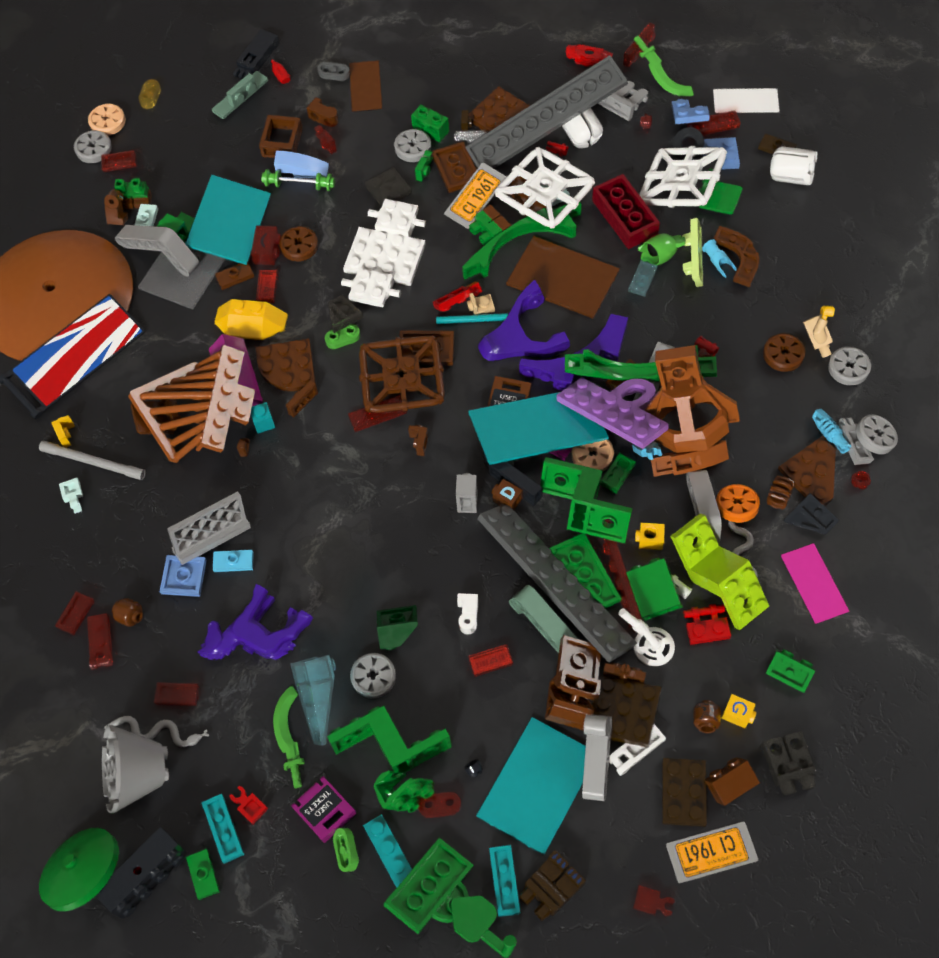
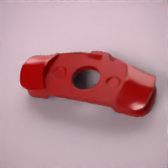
[566,44,613,67]

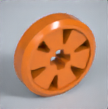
[716,484,760,523]

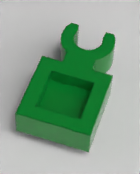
[415,150,433,182]

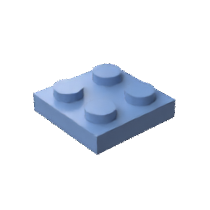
[160,555,207,597]

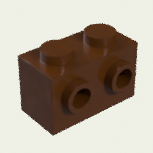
[704,757,760,806]

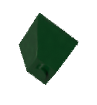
[377,605,418,650]

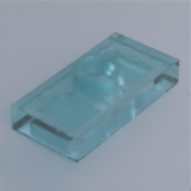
[628,261,657,297]

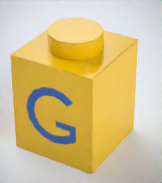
[722,694,757,728]

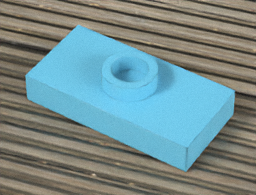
[213,550,254,572]

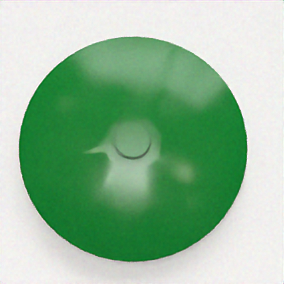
[39,828,119,911]

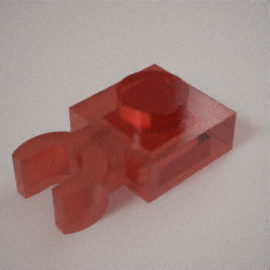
[314,125,337,154]
[633,885,675,916]

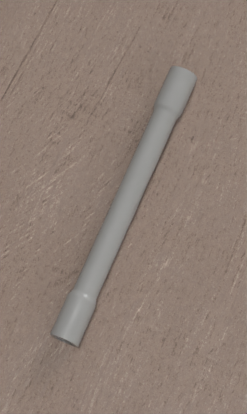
[39,440,146,480]

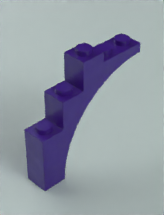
[519,314,628,392]

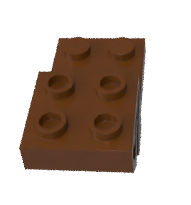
[545,635,601,730]

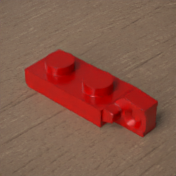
[433,281,482,311]

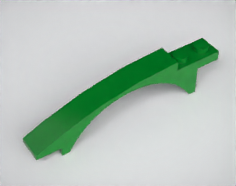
[462,202,581,280]
[565,345,717,382]

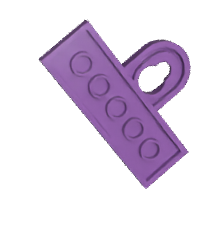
[557,377,668,449]

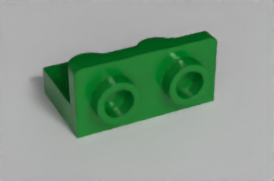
[766,649,815,693]

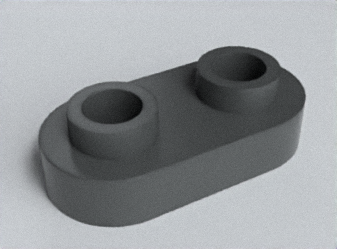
[317,62,350,81]

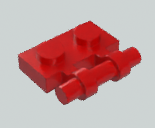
[683,604,731,645]

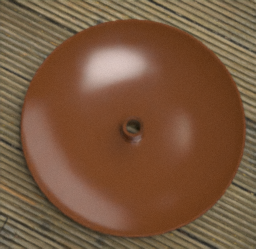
[0,230,133,361]

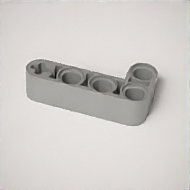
[686,470,722,543]
[582,714,612,801]

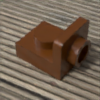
[408,425,429,456]

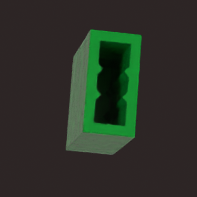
[626,558,683,621]

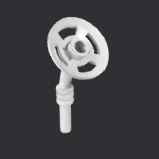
[619,608,675,667]

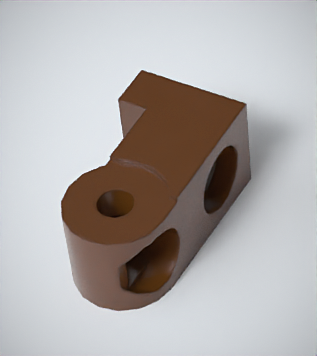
[307,97,339,127]
[104,189,129,225]

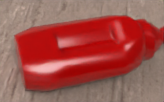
[271,60,291,84]

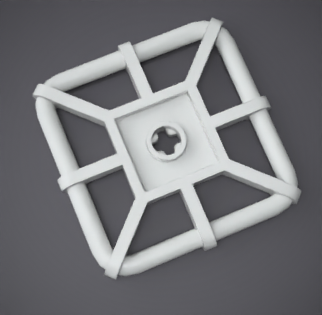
[639,146,727,208]
[495,147,595,229]

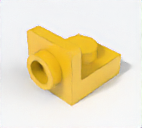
[51,415,75,448]

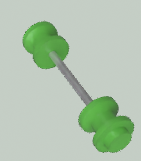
[261,169,335,191]

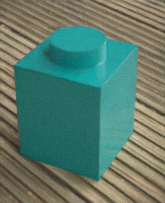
[250,402,275,433]

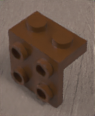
[130,399,181,434]

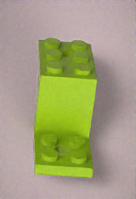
[670,513,769,630]

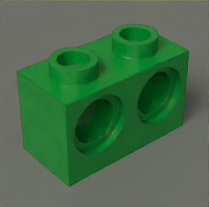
[411,105,449,142]

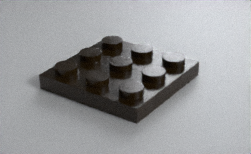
[592,675,662,748]

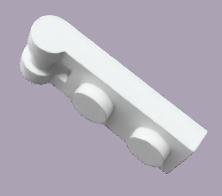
[609,724,666,776]

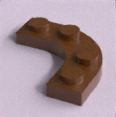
[713,226,759,287]

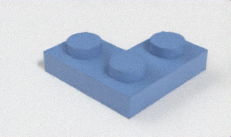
[672,99,709,124]
[703,137,740,169]

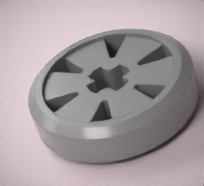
[394,129,431,162]
[74,130,112,163]
[828,347,871,385]
[856,415,898,454]
[350,653,396,699]

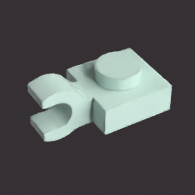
[59,478,83,513]

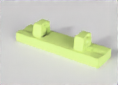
[682,218,703,287]

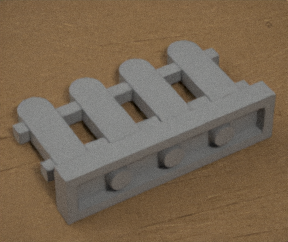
[597,81,648,121]

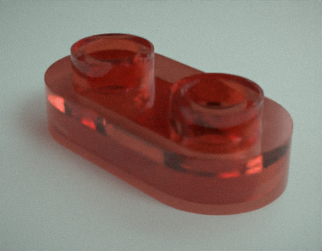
[418,792,461,818]

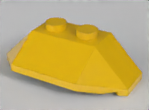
[214,299,288,340]

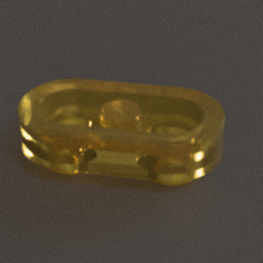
[139,79,161,109]

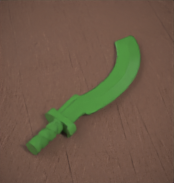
[634,35,694,97]
[273,686,304,788]

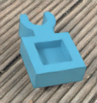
[632,441,662,460]

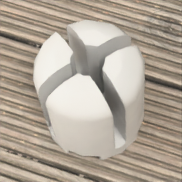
[562,108,603,148]
[770,146,817,185]

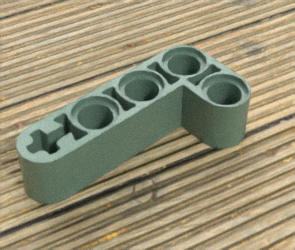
[508,585,578,653]

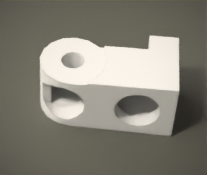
[457,593,478,634]

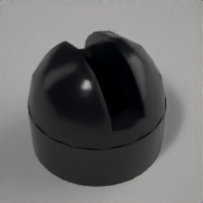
[464,759,483,778]

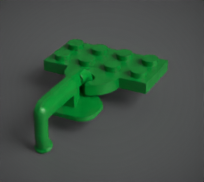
[383,838,517,958]

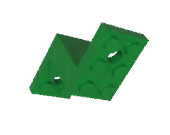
[540,457,633,543]
[327,706,452,775]

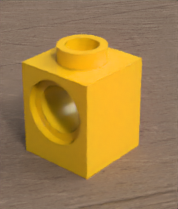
[635,523,664,550]

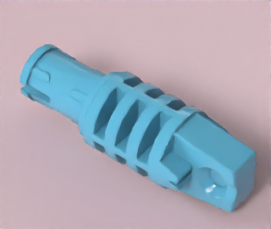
[812,409,851,454]

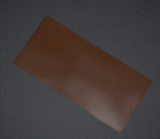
[349,61,382,111]

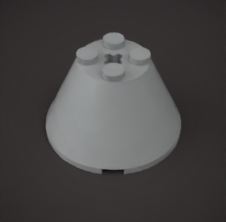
[102,725,169,813]

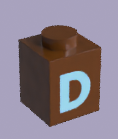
[492,479,523,510]

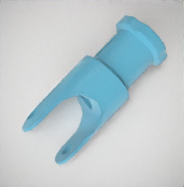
[702,239,737,278]

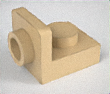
[467,293,495,315]

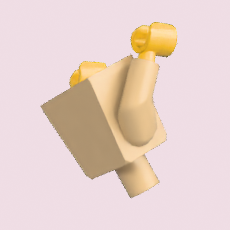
[803,306,835,358]

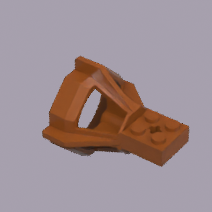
[644,345,740,454]

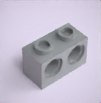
[456,473,478,513]

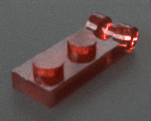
[87,613,113,670]

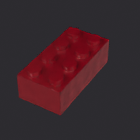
[592,174,660,249]

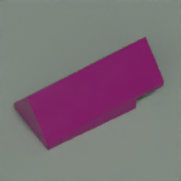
[209,334,263,406]

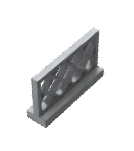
[167,491,251,565]

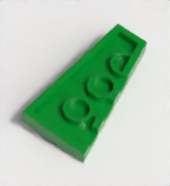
[549,533,621,608]

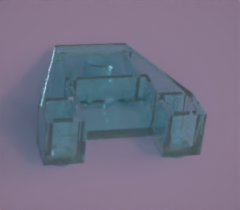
[290,655,336,746]

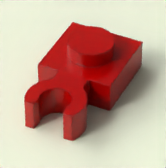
[230,786,268,824]

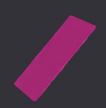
[781,544,849,624]

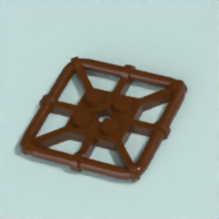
[359,335,445,413]

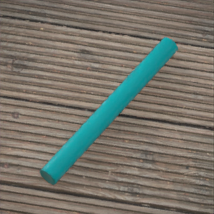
[436,313,508,324]

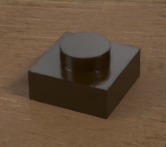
[461,110,472,135]

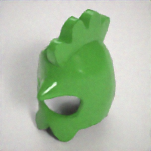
[638,233,686,266]

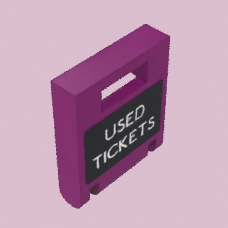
[291,776,356,843]

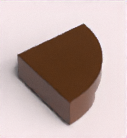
[237,438,250,457]

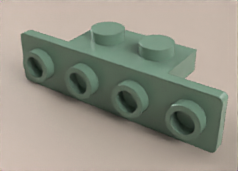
[212,71,268,119]

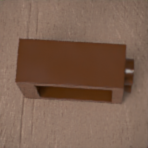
[259,115,303,158]

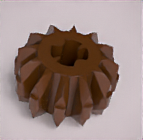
[767,476,794,510]

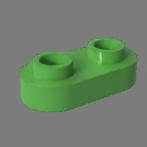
[325,324,360,349]
[333,828,359,872]

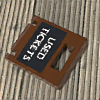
[487,376,532,407]

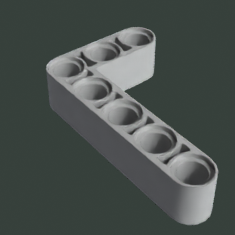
[115,225,199,276]

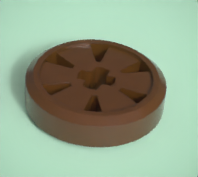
[279,226,318,261]
[763,333,805,372]

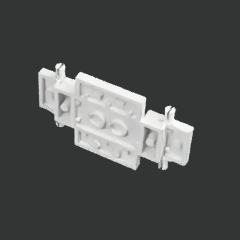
[341,199,426,307]

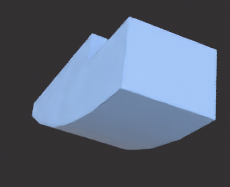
[274,151,329,178]

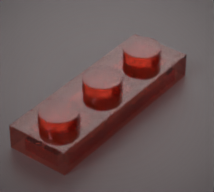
[623,23,656,68]
[686,110,741,135]
[348,395,407,432]

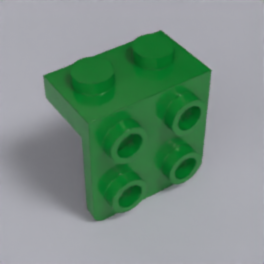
[698,168,742,214]

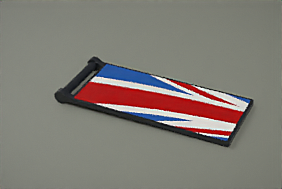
[0,294,145,419]

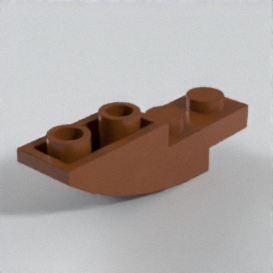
[651,440,729,477]

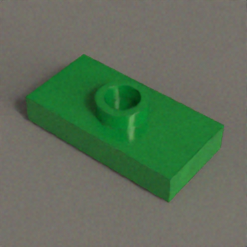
[600,453,636,494]
[186,849,220,900]

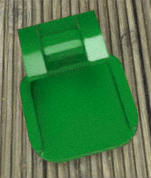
[374,771,434,813]

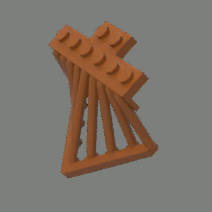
[128,345,255,463]

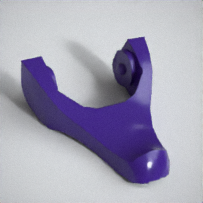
[478,280,570,361]

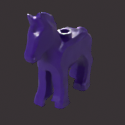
[198,584,313,660]

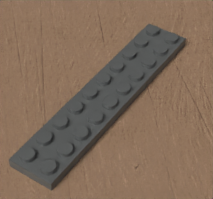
[465,55,628,169]
[478,504,637,662]

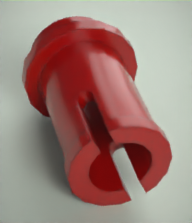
[546,141,568,157]
[694,336,719,357]

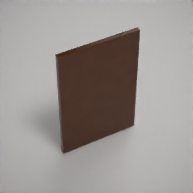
[506,236,620,319]

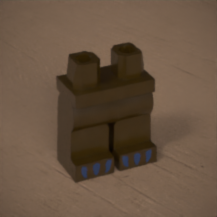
[519,850,586,921]

